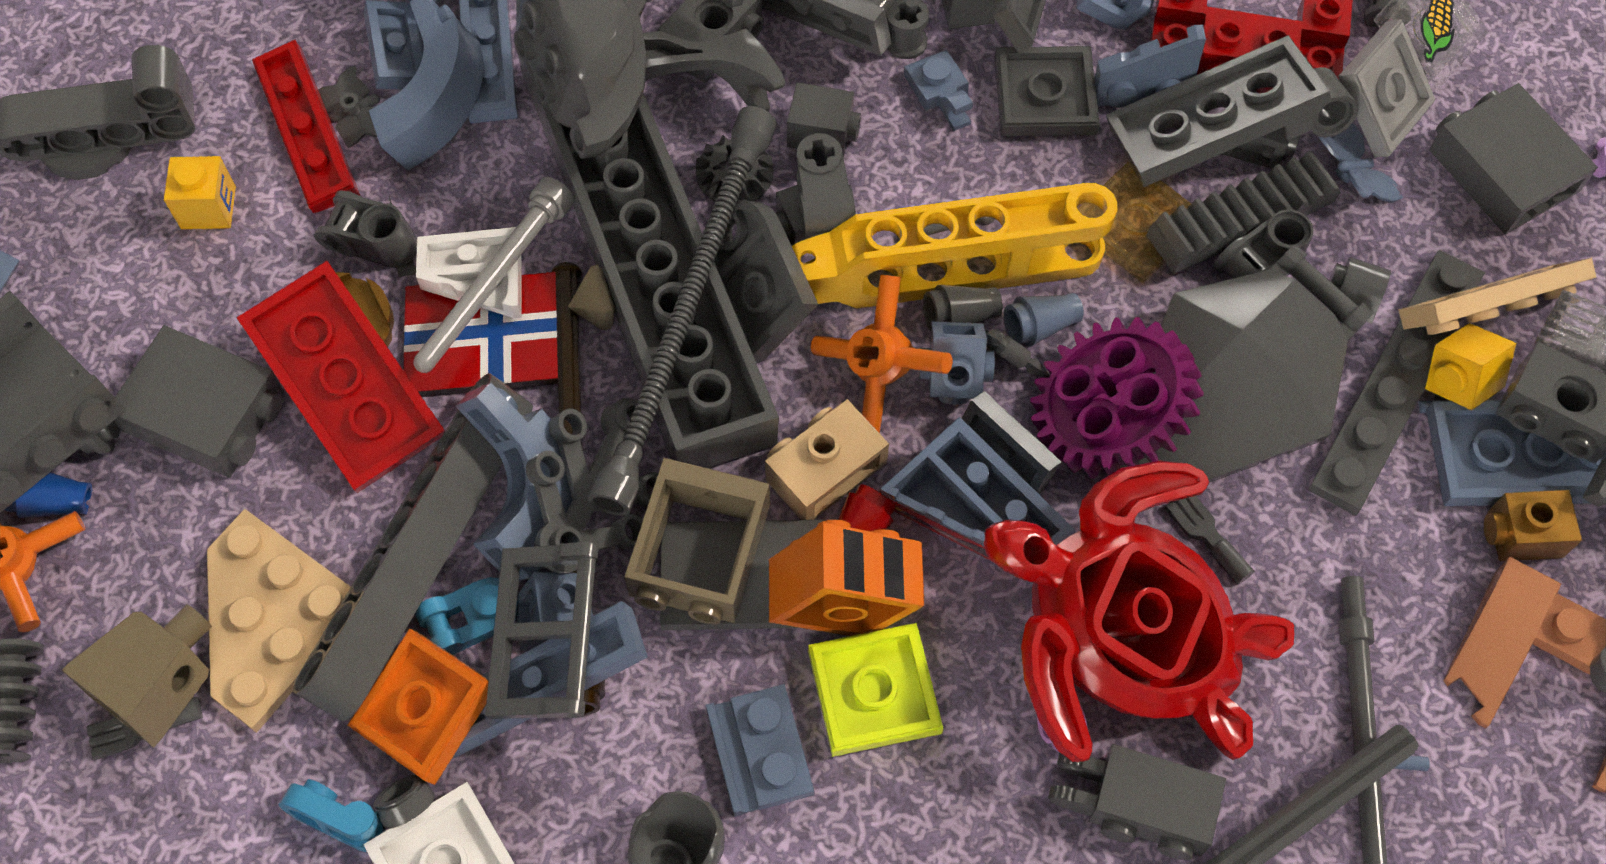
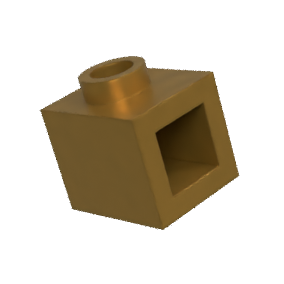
[1484,490,1582,561]

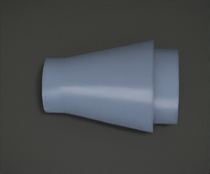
[1003,293,1084,346]

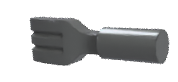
[1164,496,1255,585]
[86,697,203,760]

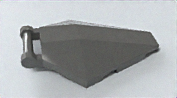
[1120,244,1375,482]

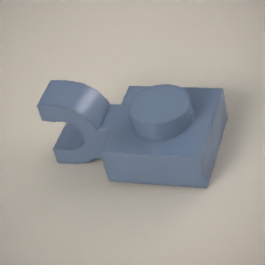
[904,50,973,131]

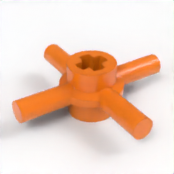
[810,275,953,433]
[0,511,86,632]

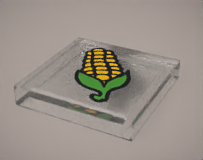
[1373,0,1489,92]

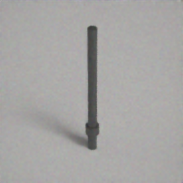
[1338,576,1388,864]

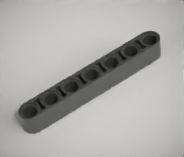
[293,373,533,722]

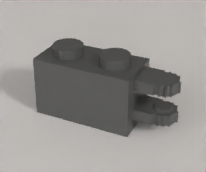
[1048,744,1226,860]

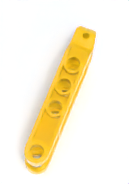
[792,183,1118,309]

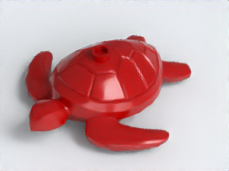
[984,461,1294,762]

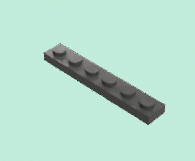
[1308,250,1485,516]

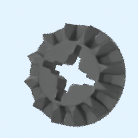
[696,135,774,201]

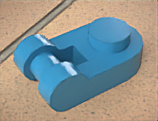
[415,577,518,655]
[278,779,385,852]

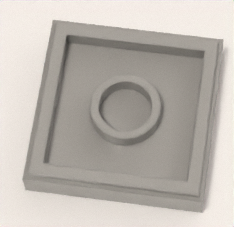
[1338,19,1435,158]

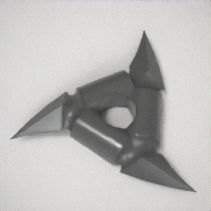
[985,330,1050,378]

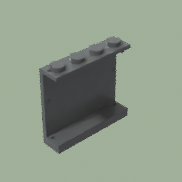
[0,291,126,513]

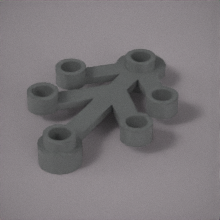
[526,398,658,574]

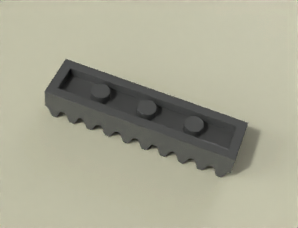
[1146,151,1341,274]

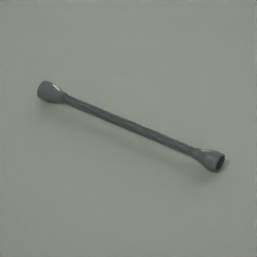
[588,106,777,516]

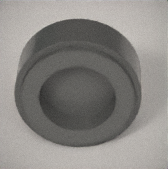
[373,775,435,828]

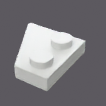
[416,227,522,318]

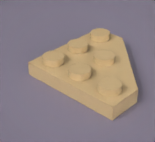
[207,509,351,733]

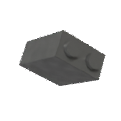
[1429,83,1598,235]
[114,325,284,478]

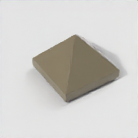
[568,264,615,330]

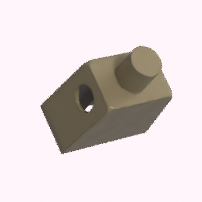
[62,604,212,748]

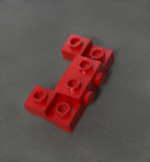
[1150,0,1353,93]

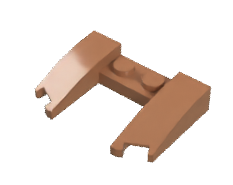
[1443,557,1606,792]

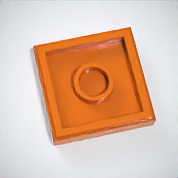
[347,628,489,785]

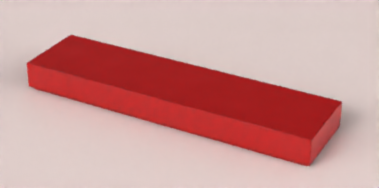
[252,40,360,213]

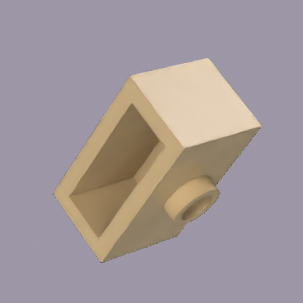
[765,399,889,520]

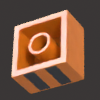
[769,520,924,636]

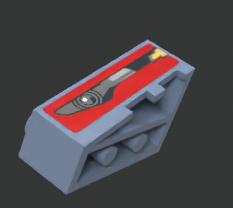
[880,417,1076,583]

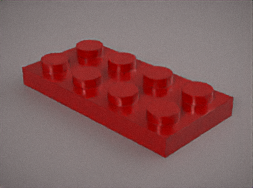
[236,261,445,493]

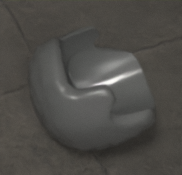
[628,791,725,864]

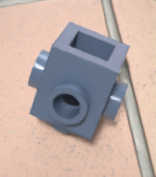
[919,321,995,405]

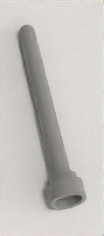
[413,177,575,373]

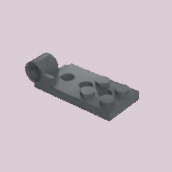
[1106,35,1358,187]

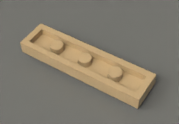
[1398,258,1597,335]

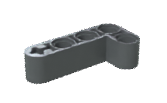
[0,45,195,161]

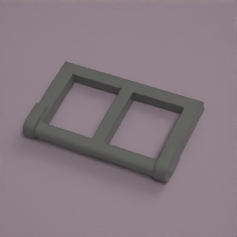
[485,542,599,719]

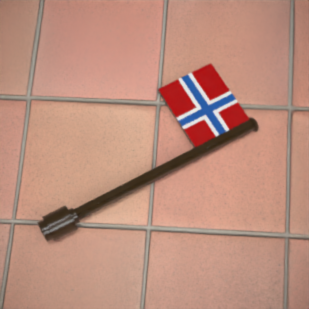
[403,262,605,716]

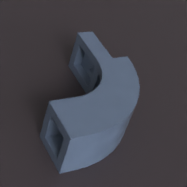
[369,0,483,171]
[456,383,572,581]

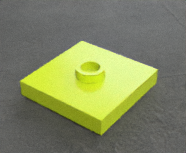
[808,623,944,757]

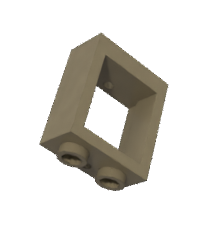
[624,458,770,625]

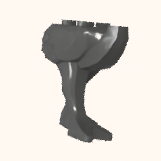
[514,0,785,159]

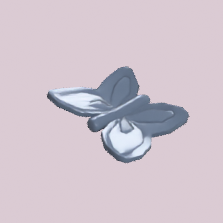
[1318,124,1403,203]

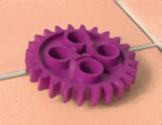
[1030,317,1204,479]

